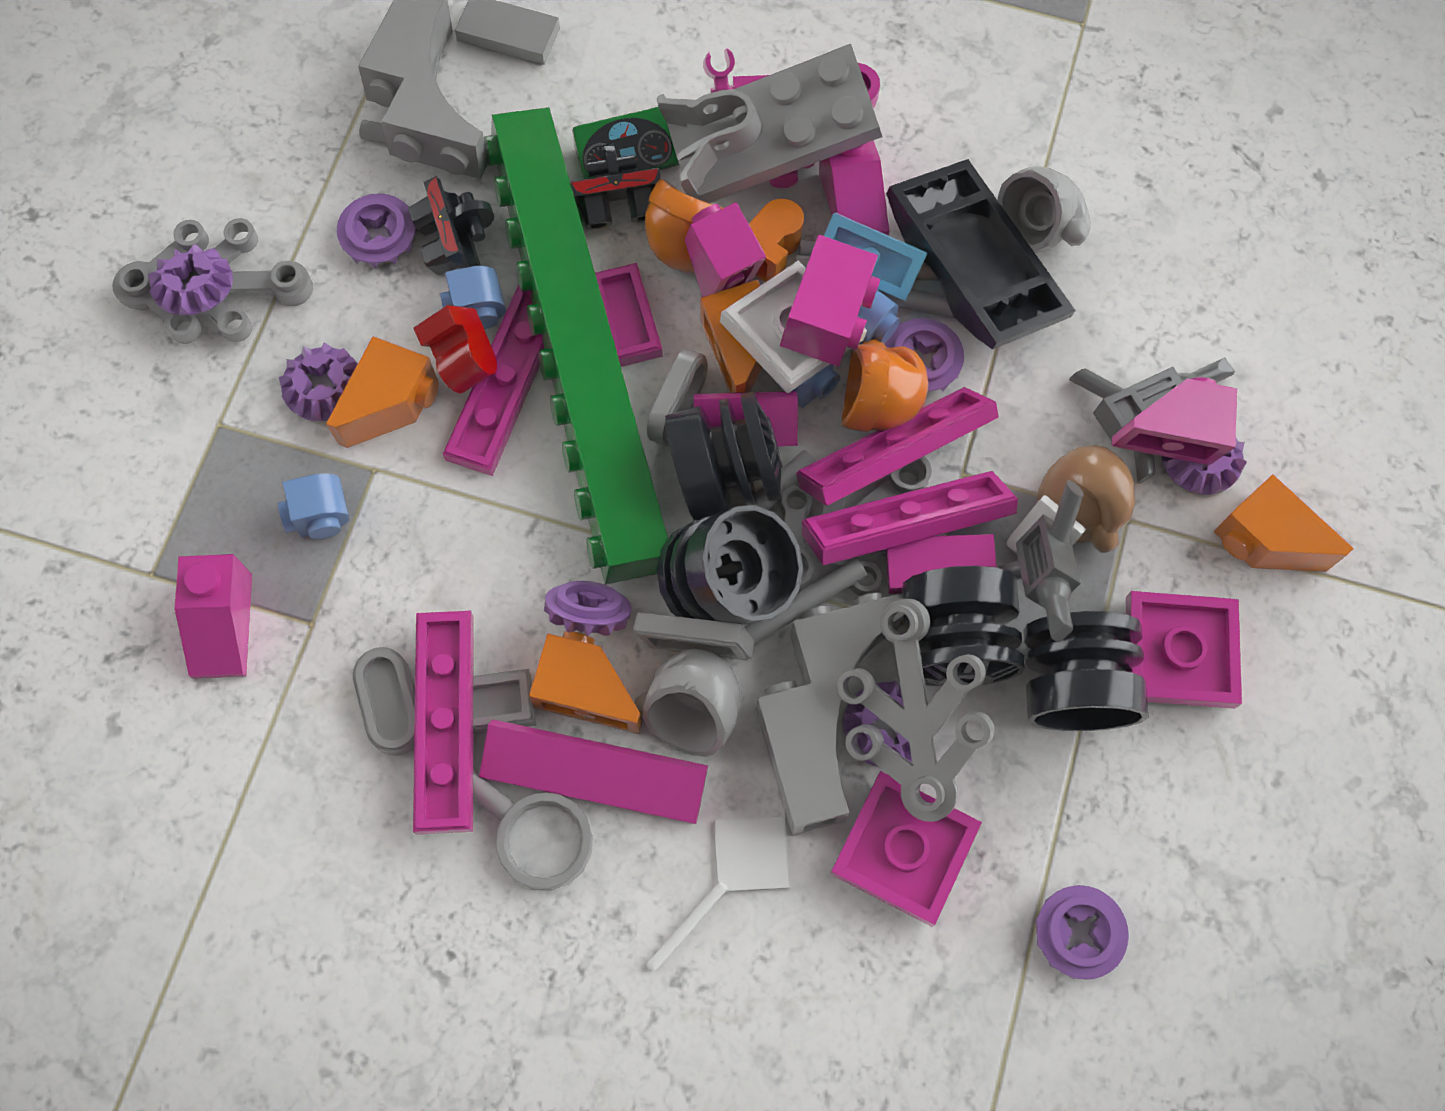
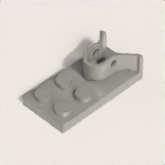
[657,43,883,203]

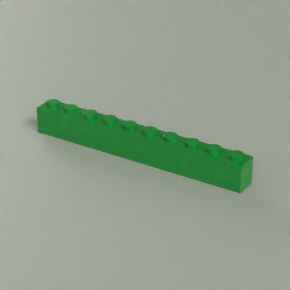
[484,107,668,585]

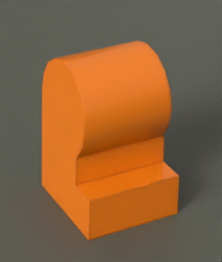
[749,198,804,282]

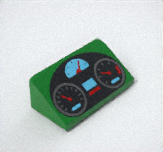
[572,107,679,180]

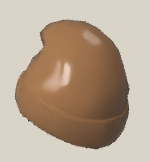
[1036,445,1135,553]

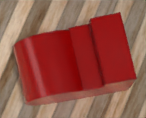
[413,305,497,394]

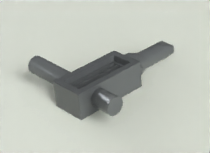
[1069,357,1235,484]
[997,480,1084,642]

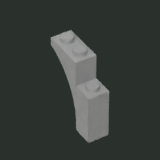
[358,0,488,179]
[756,592,904,836]

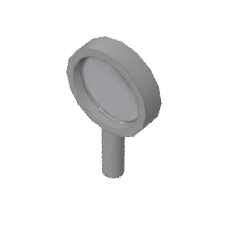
[473,771,593,891]

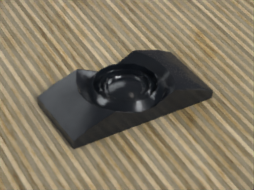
[886,159,1076,350]

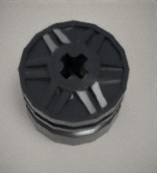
[665,391,783,521]
[657,505,803,625]
[902,566,1025,686]
[1023,611,1149,731]

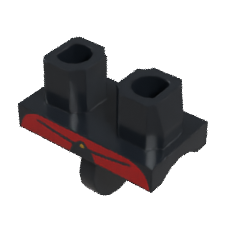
[570,144,661,230]
[408,176,494,275]

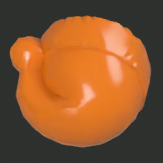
[645,179,723,273]
[841,338,929,432]

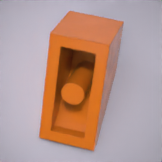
[700,279,763,393]
[326,336,439,448]
[1213,474,1354,572]
[529,631,642,734]

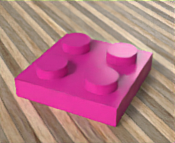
[1126,591,1242,709]
[830,771,982,927]

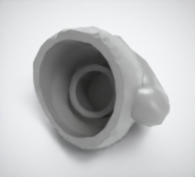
[998,166,1091,253]
[634,649,740,757]

